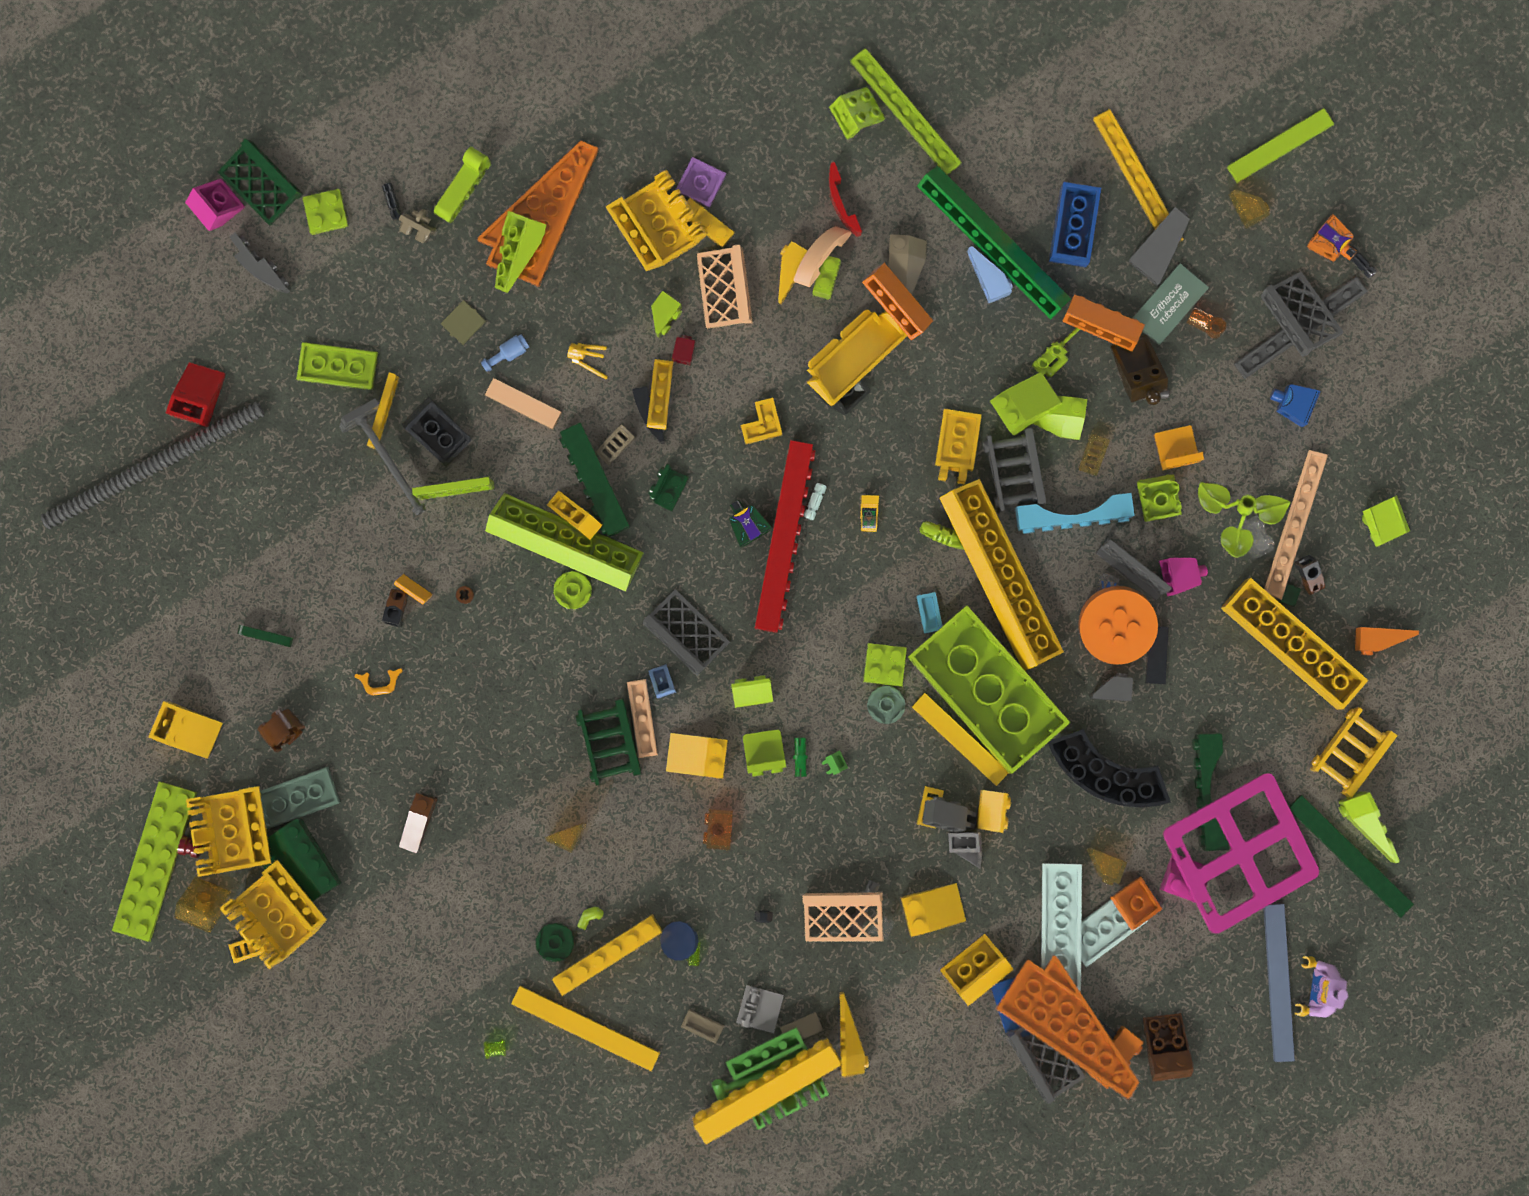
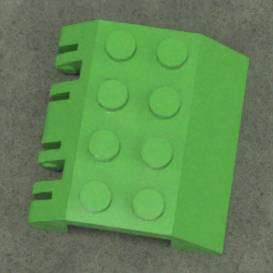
[726,1028,829,1130]

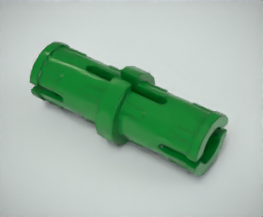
[793,738,808,777]

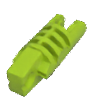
[919,521,964,550]

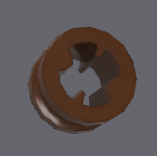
[456,586,474,604]

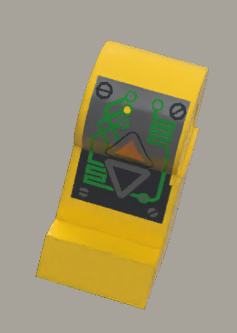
[860,495,879,532]

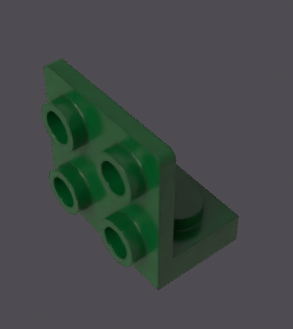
[649,464,689,512]

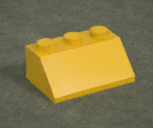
[940,934,1014,1006]

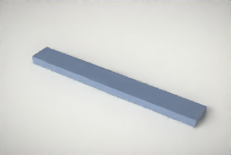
[1264,904,1295,1062]

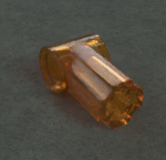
[1186,308,1226,338]

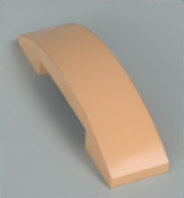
[794,226,852,287]

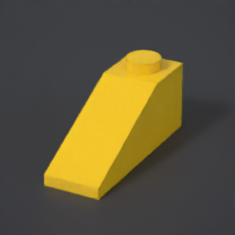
[778,241,808,304]
[547,490,602,540]

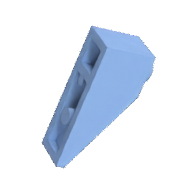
[967,246,1013,303]

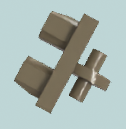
[399,209,437,243]

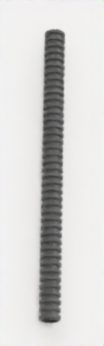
[41,401,264,530]

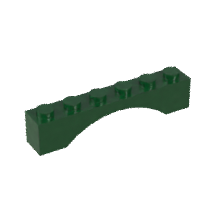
[1192,733,1229,851]

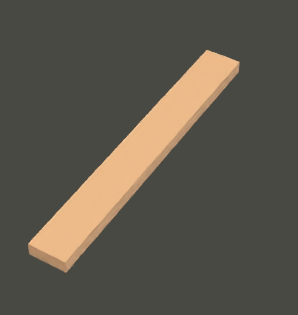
[1264,450,1328,600]

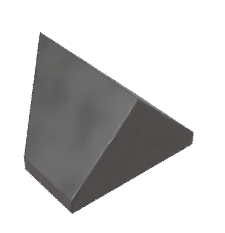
[948,832,982,869]

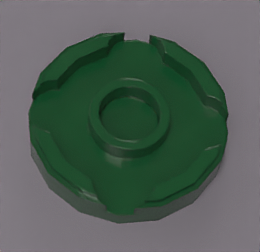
[535,923,574,962]

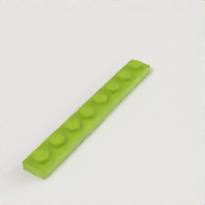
[851,48,962,175]

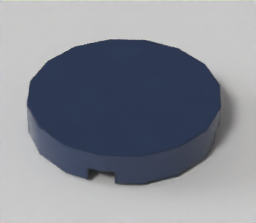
[660,921,698,961]

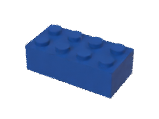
[1049,182,1101,267]

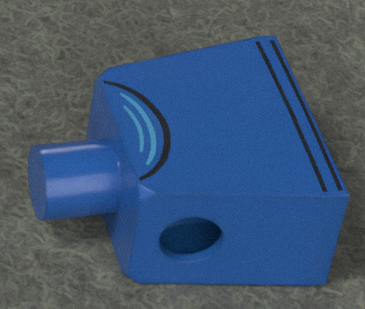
[1270,384,1320,427]

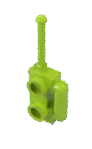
[1032,328,1080,377]

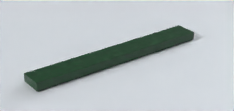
[1289,795,1414,918]

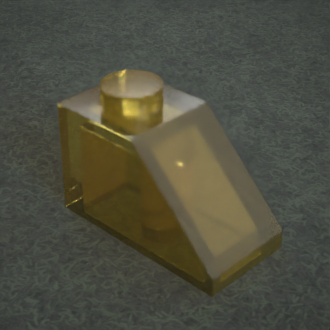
[1229,190,1270,229]
[1087,847,1127,886]

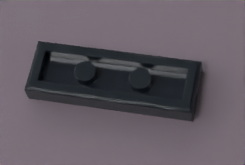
[1145,626,1169,685]

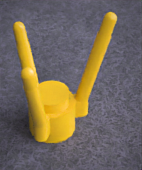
[568,343,608,379]

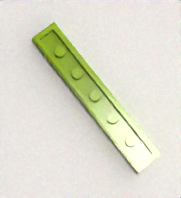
[1227,109,1334,183]

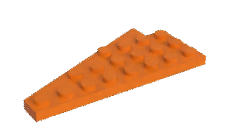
[477,141,599,287]
[996,955,1139,1099]

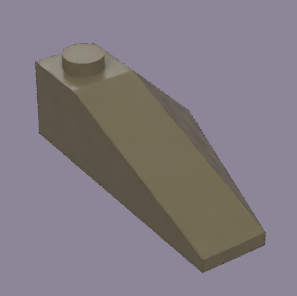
[885,234,927,312]

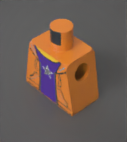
[1307,214,1357,261]

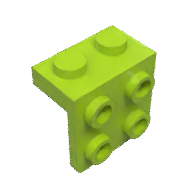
[743,730,786,777]

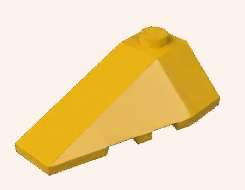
[840,992,868,1077]

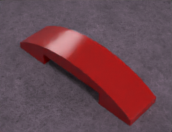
[829,162,862,237]

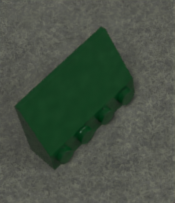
[262,818,342,902]

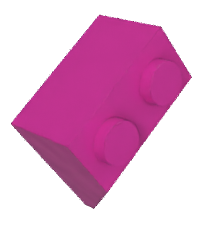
[185,178,245,231]
[1160,855,1207,903]

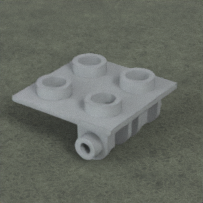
[736,985,784,1033]

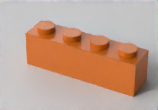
[862,262,933,340]
[1062,294,1145,351]

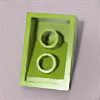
[990,372,1062,436]

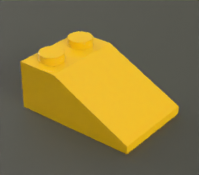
[666,733,728,779]
[900,883,966,937]

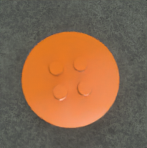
[1078,586,1158,664]

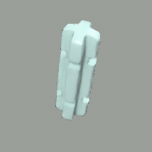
[804,483,827,520]

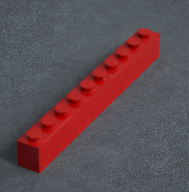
[755,440,816,633]

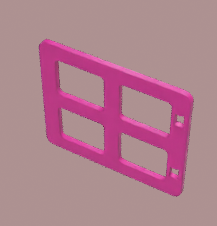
[1163,773,1319,934]

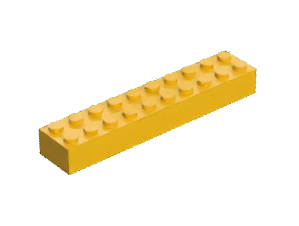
[940,479,1064,671]

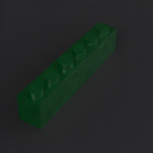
[559,422,630,537]

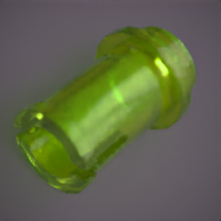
[686,942,701,966]

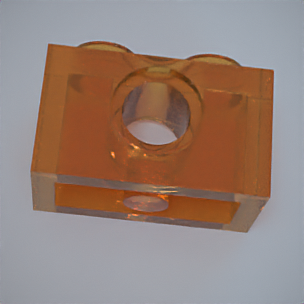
[703,809,733,850]

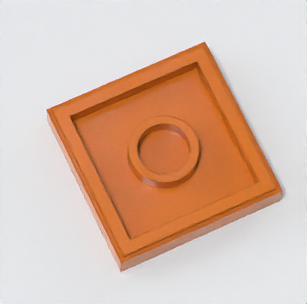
[1110,876,1162,930]

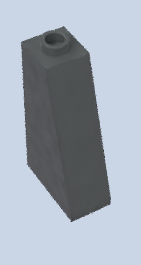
[1129,207,1190,287]

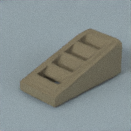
[595,424,635,466]

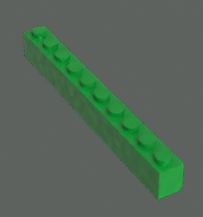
[917,166,1071,320]

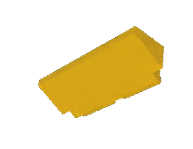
[807,310,907,406]

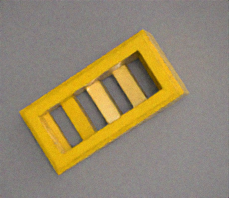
[916,786,944,829]
[228,939,269,963]

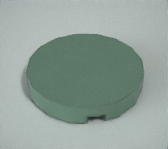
[867,686,905,724]

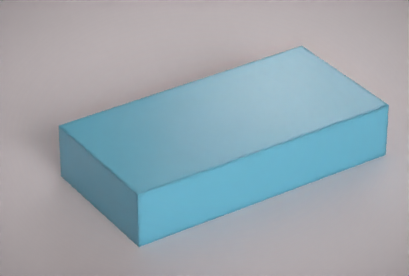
[916,592,942,634]

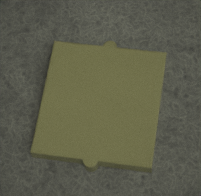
[441,300,486,345]

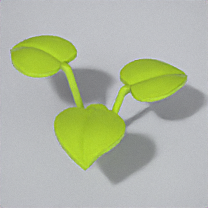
[1198,482,1290,557]

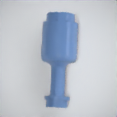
[481,334,529,372]

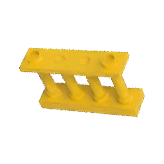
[1310,708,1398,798]

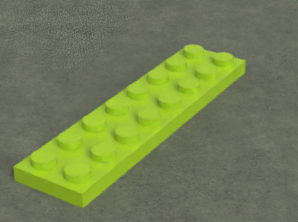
[112,781,197,942]

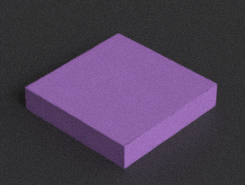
[676,157,726,208]

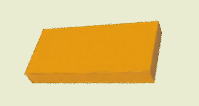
[394,574,433,604]

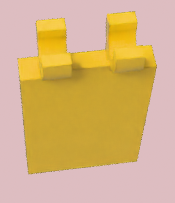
[935,409,982,484]

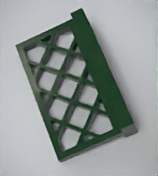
[218,138,304,226]

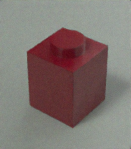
[672,335,696,366]

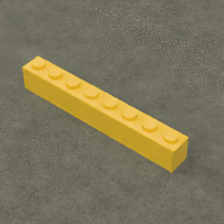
[693,1038,842,1144]

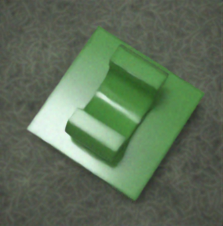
[822,751,848,775]

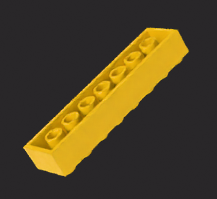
[1221,578,1368,710]

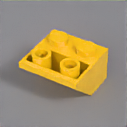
[976,790,1011,833]

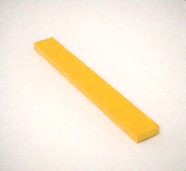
[1093,109,1184,242]
[511,986,660,1071]

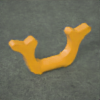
[355,668,403,696]

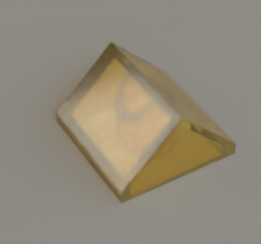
[545,823,586,853]

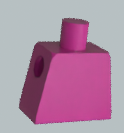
[1159,558,1208,596]

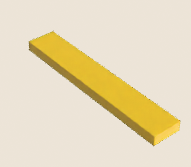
[912,693,1008,786]

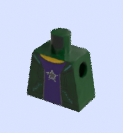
[729,500,772,548]

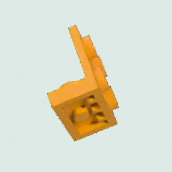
[1154,425,1204,471]

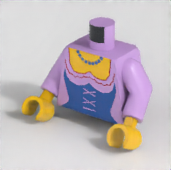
[1295,956,1348,1017]

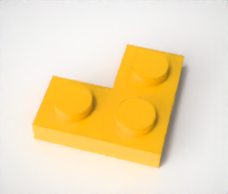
[741,398,782,445]

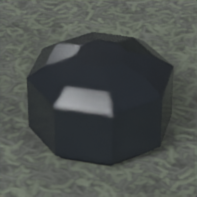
[754,910,773,923]

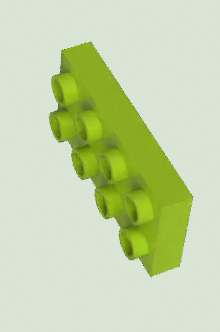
[907,606,1070,774]

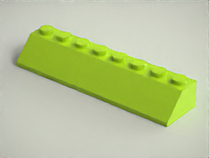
[485,493,643,591]

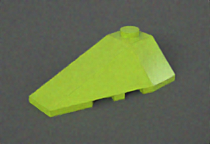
[495,211,547,293]
[1033,396,1087,440]
[1338,791,1400,863]

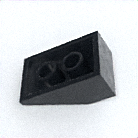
[402,397,472,467]

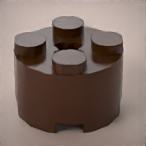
[257,709,305,752]

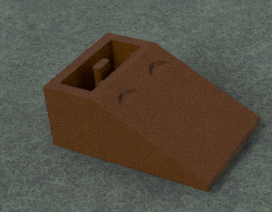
[1143,1013,1194,1082]

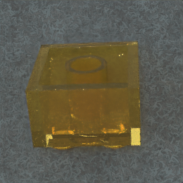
[174,877,230,933]

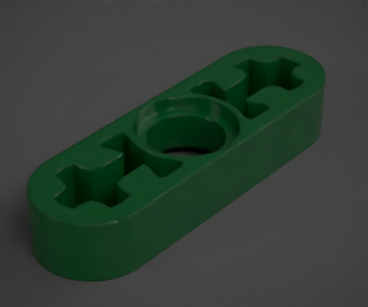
[237,625,294,647]

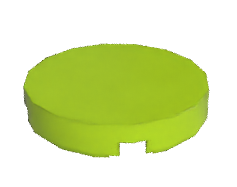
[554,571,592,609]

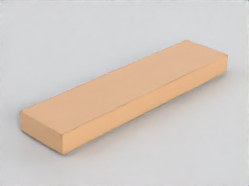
[485,378,562,429]
[627,679,658,758]

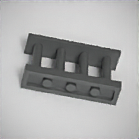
[983,428,1046,513]

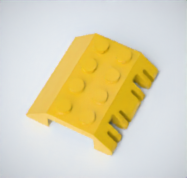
[606,170,708,271]
[186,786,271,877]
[220,860,327,969]

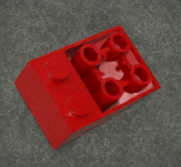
[166,362,226,427]

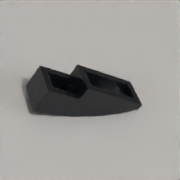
[632,386,665,444]

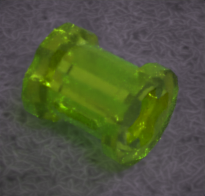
[484,1038,506,1059]

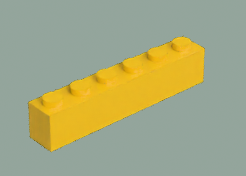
[552,914,663,996]

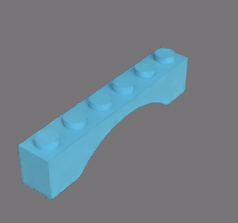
[1015,493,1134,534]

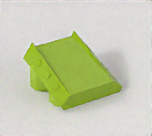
[1137,474,1182,522]
[1362,496,1410,547]

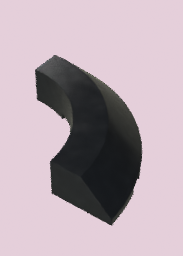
[1048,729,1171,807]

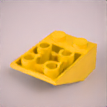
[149,701,223,759]

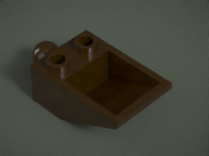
[1110,335,1168,405]

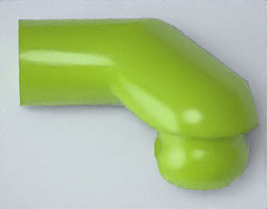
[577,906,604,930]

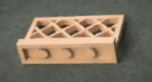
[697,245,753,328]
[803,892,883,941]

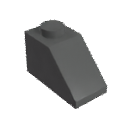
[1090,673,1133,701]

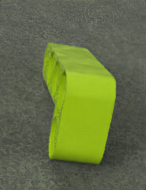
[434,146,491,223]

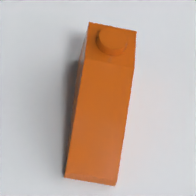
[1355,627,1419,655]

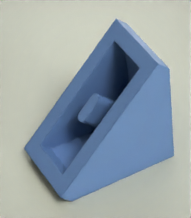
[649,664,676,699]

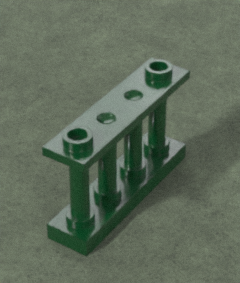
[575,699,642,786]

